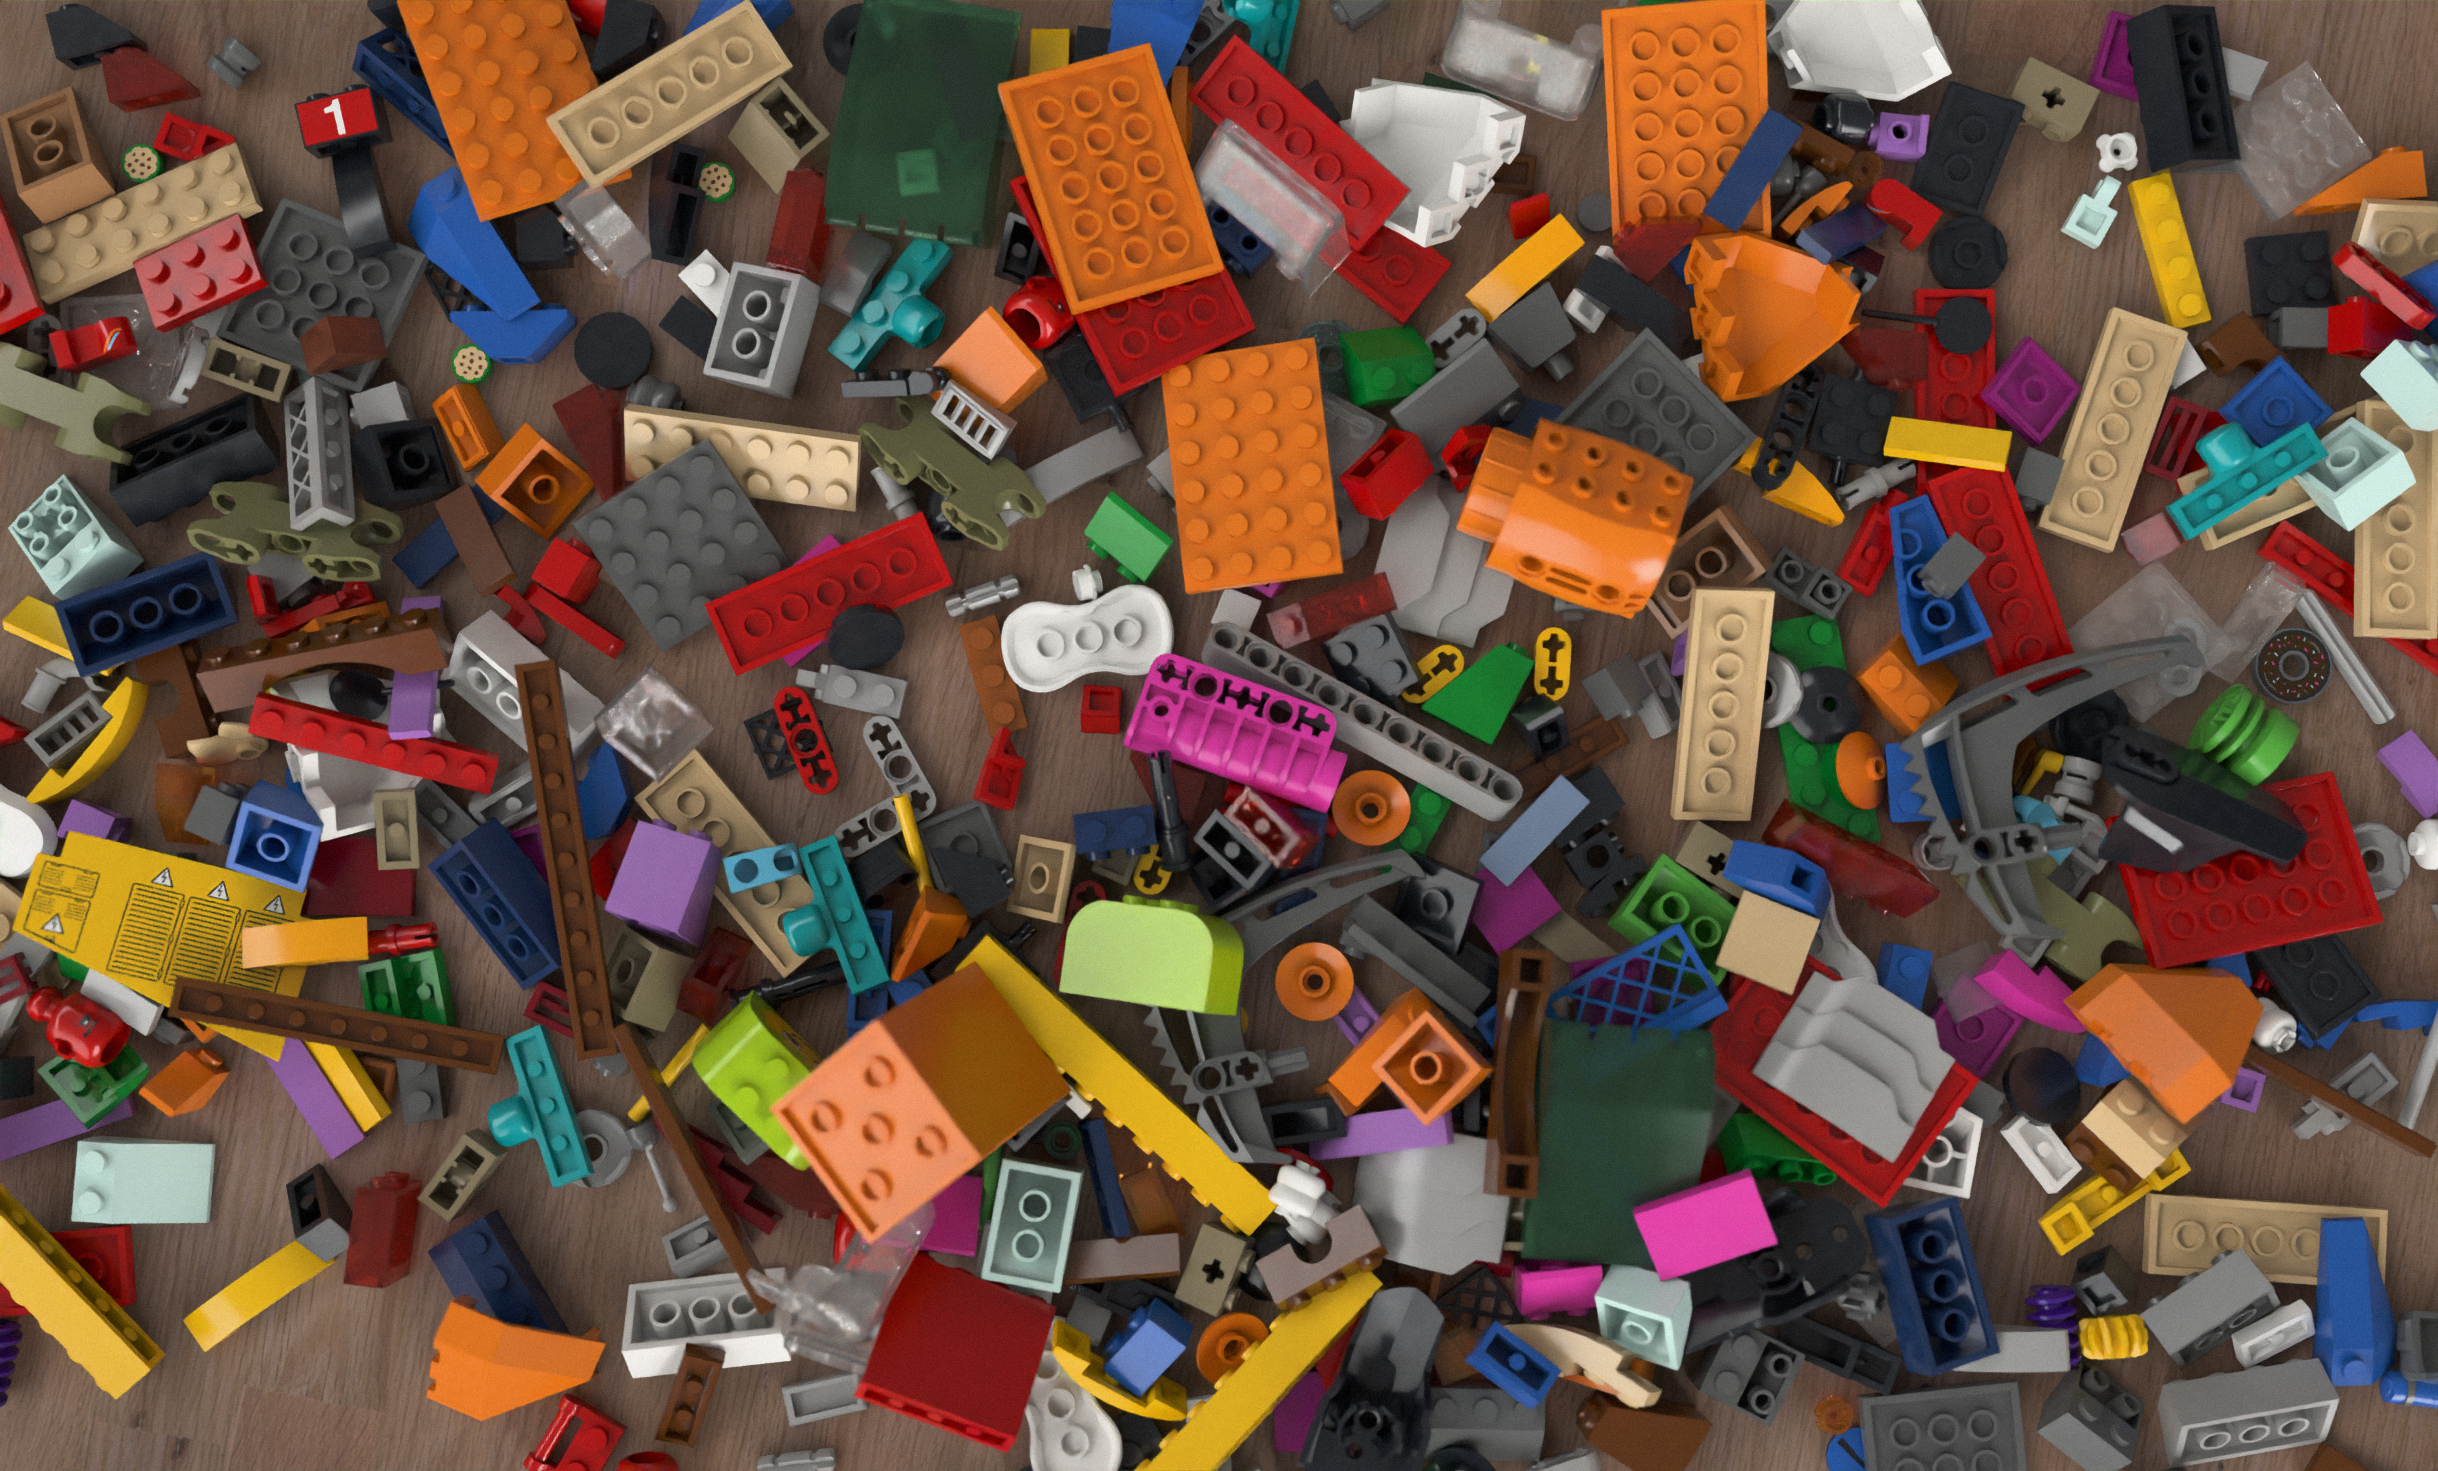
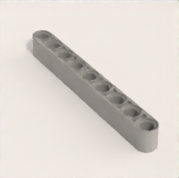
[1201,622,1523,822]

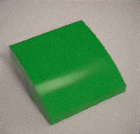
[357,949,457,1026]
[37,1043,151,1129]

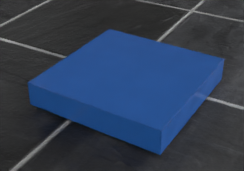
[2217,355,2335,448]

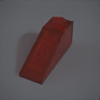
[552,383,622,502]
[1266,572,1398,650]
[724,1148,843,1220]

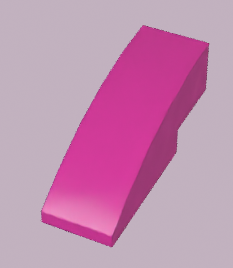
[1972,948,2087,1035]

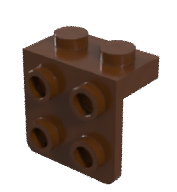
[1783,89,1871,177]
[2062,1079,2143,1195]

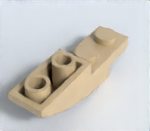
[1504,1322,1662,1408]

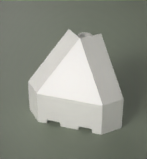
[1766,0,1952,102]
[1339,78,1526,248]
[270,669,456,842]

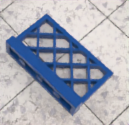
[1545,921,1729,1086]

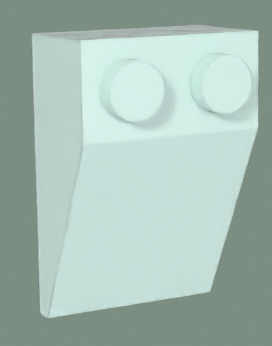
[71,1136,216,1224]
[981,1155,1085,1293]

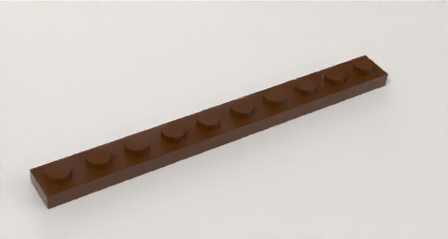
[514,659,621,1060]

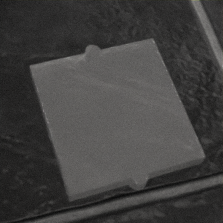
[1929,939,2004,1023]

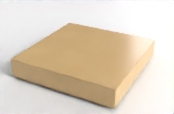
[1714,890,1820,995]

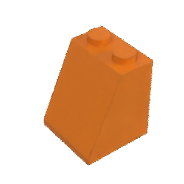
[929,306,1048,434]

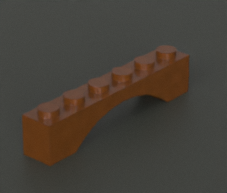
[196,607,455,713]
[1483,948,1553,1199]

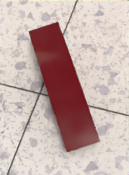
[653,1117,784,1235]

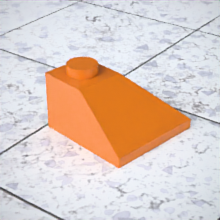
[891,885,972,982]

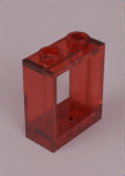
[766,168,838,285]
[343,1171,422,1289]

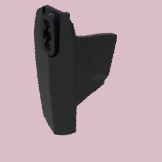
[2098,725,2308,873]
[1677,1186,1868,1355]
[1297,1285,1445,1471]

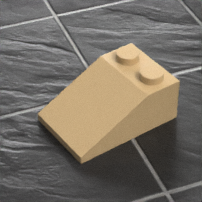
[2081,1075,2216,1179]

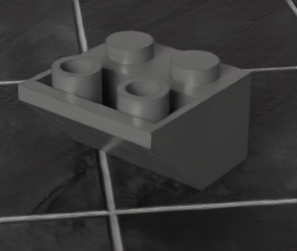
[1690,1327,1806,1427]
[2036,1355,2145,1471]

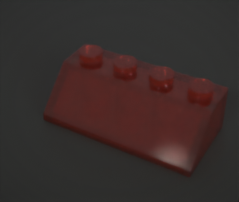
[1761,798,1941,919]

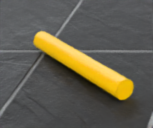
[893,793,935,894]
[627,1022,713,1123]

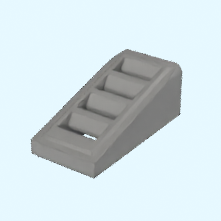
[931,379,1017,460]
[23,690,113,769]

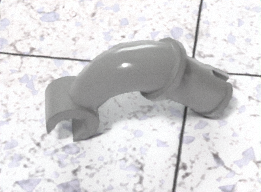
[21,656,120,714]

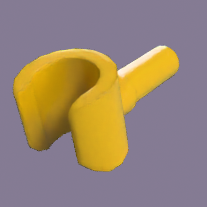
[2018,749,2064,796]

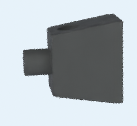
[1485,282,1577,383]

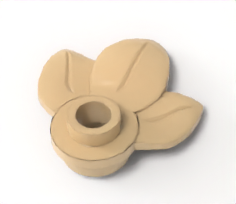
[187,722,269,765]

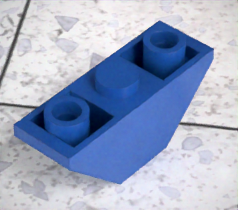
[450,303,577,365]
[577,742,635,843]
[1722,840,1832,930]

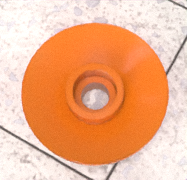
[1836,731,1887,810]
[1332,770,1411,847]
[1275,942,1354,1021]
[1196,1312,1269,1384]

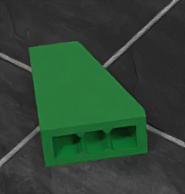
[1419,642,1535,747]

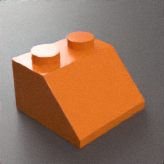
[474,422,597,540]
[1852,631,1960,736]
[1371,1009,1494,1126]

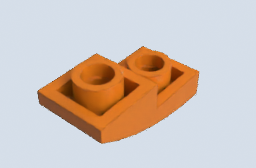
[1772,181,1854,243]

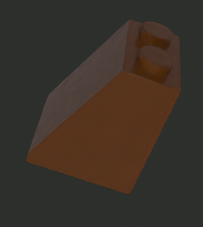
[1576,1389,1712,1471]

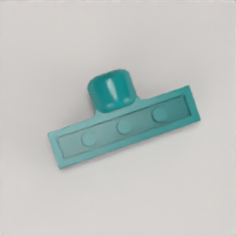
[1221,0,1300,75]
[827,229,955,372]
[2165,421,2329,540]
[783,835,892,997]
[487,1025,595,1188]

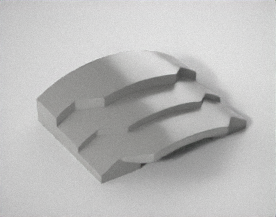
[1360,474,1514,649]
[1750,971,1956,1163]
[1351,1109,1513,1275]

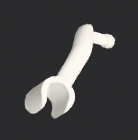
[2043,795,2107,832]

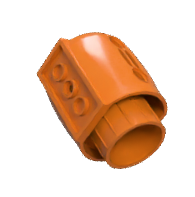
[1456,417,1694,619]

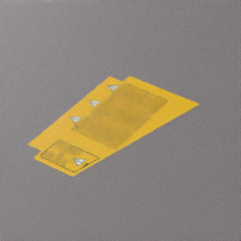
[12,831,313,1061]

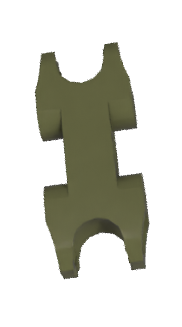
[0,342,153,466]
[858,395,1047,551]
[187,482,404,582]
[1952,838,2145,983]

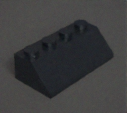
[2125,5,2241,174]
[109,392,280,527]

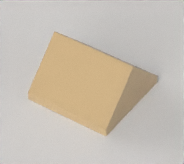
[1006,834,1078,924]

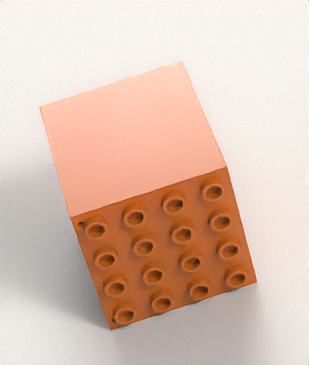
[770,961,1072,1244]

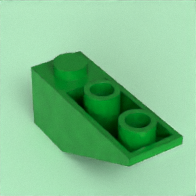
[1716,1113,1838,1185]

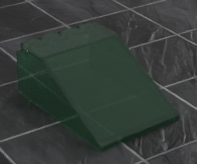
[824,0,1023,249]
[1520,1016,1716,1268]

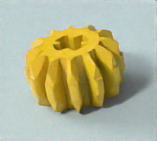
[2077,1314,2149,1360]

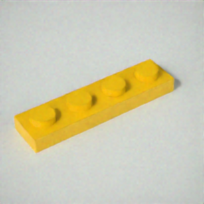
[2127,173,2212,330]

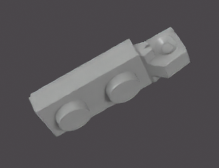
[795,664,909,720]
[2290,1051,2399,1140]

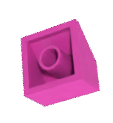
[1513,1253,1602,1320]

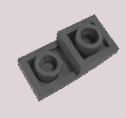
[819,229,893,318]
[1759,546,1853,620]

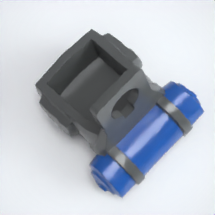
[2379,1311,2438,1408]

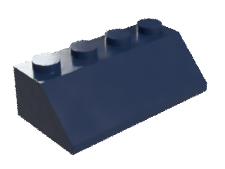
[53,552,240,678]
[427,816,562,991]
[1864,1195,2000,1377]
[427,1210,571,1335]

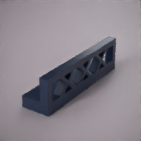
[352,25,457,161]

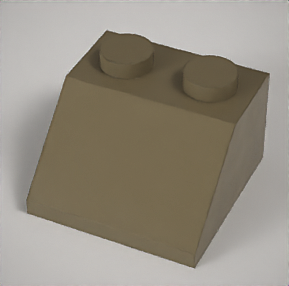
[606,923,697,1032]

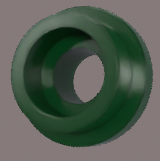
[1043,1120,1082,1160]

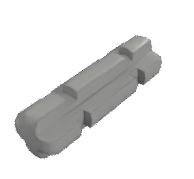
[945,574,1021,617]
[757,1447,836,1471]

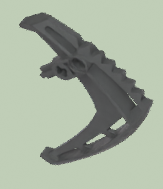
[1899,634,2206,940]
[1139,849,1427,1164]

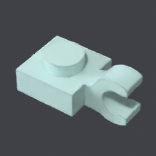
[2060,175,2121,249]

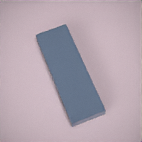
[1479,774,1590,887]

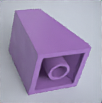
[604,818,723,948]

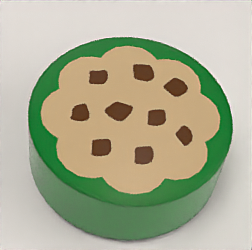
[121,144,166,184]
[698,162,737,203]
[451,344,494,385]

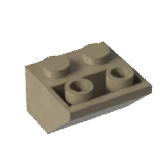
[728,76,837,196]

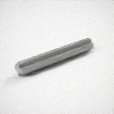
[2292,588,2396,724]

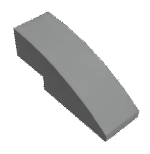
[1953,1324,2071,1373]

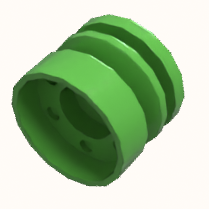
[2187,683,2299,786]

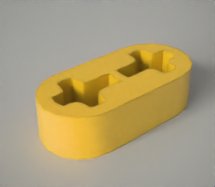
[1532,627,1572,701]
[1400,645,1464,704]
[1133,842,1172,895]

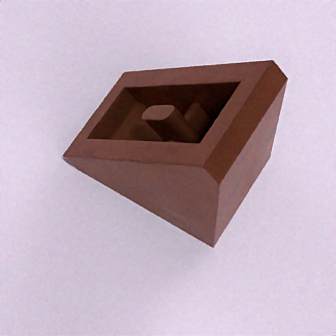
[299,315,388,376]

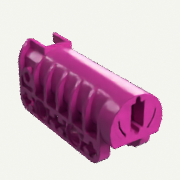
[1123,653,1348,814]

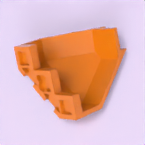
[1684,230,1861,403]
[2063,963,2264,1124]
[427,1294,606,1421]

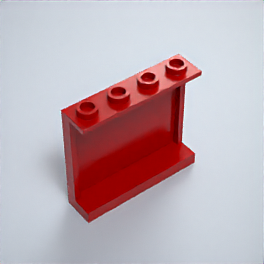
[854,1252,1057,1453]

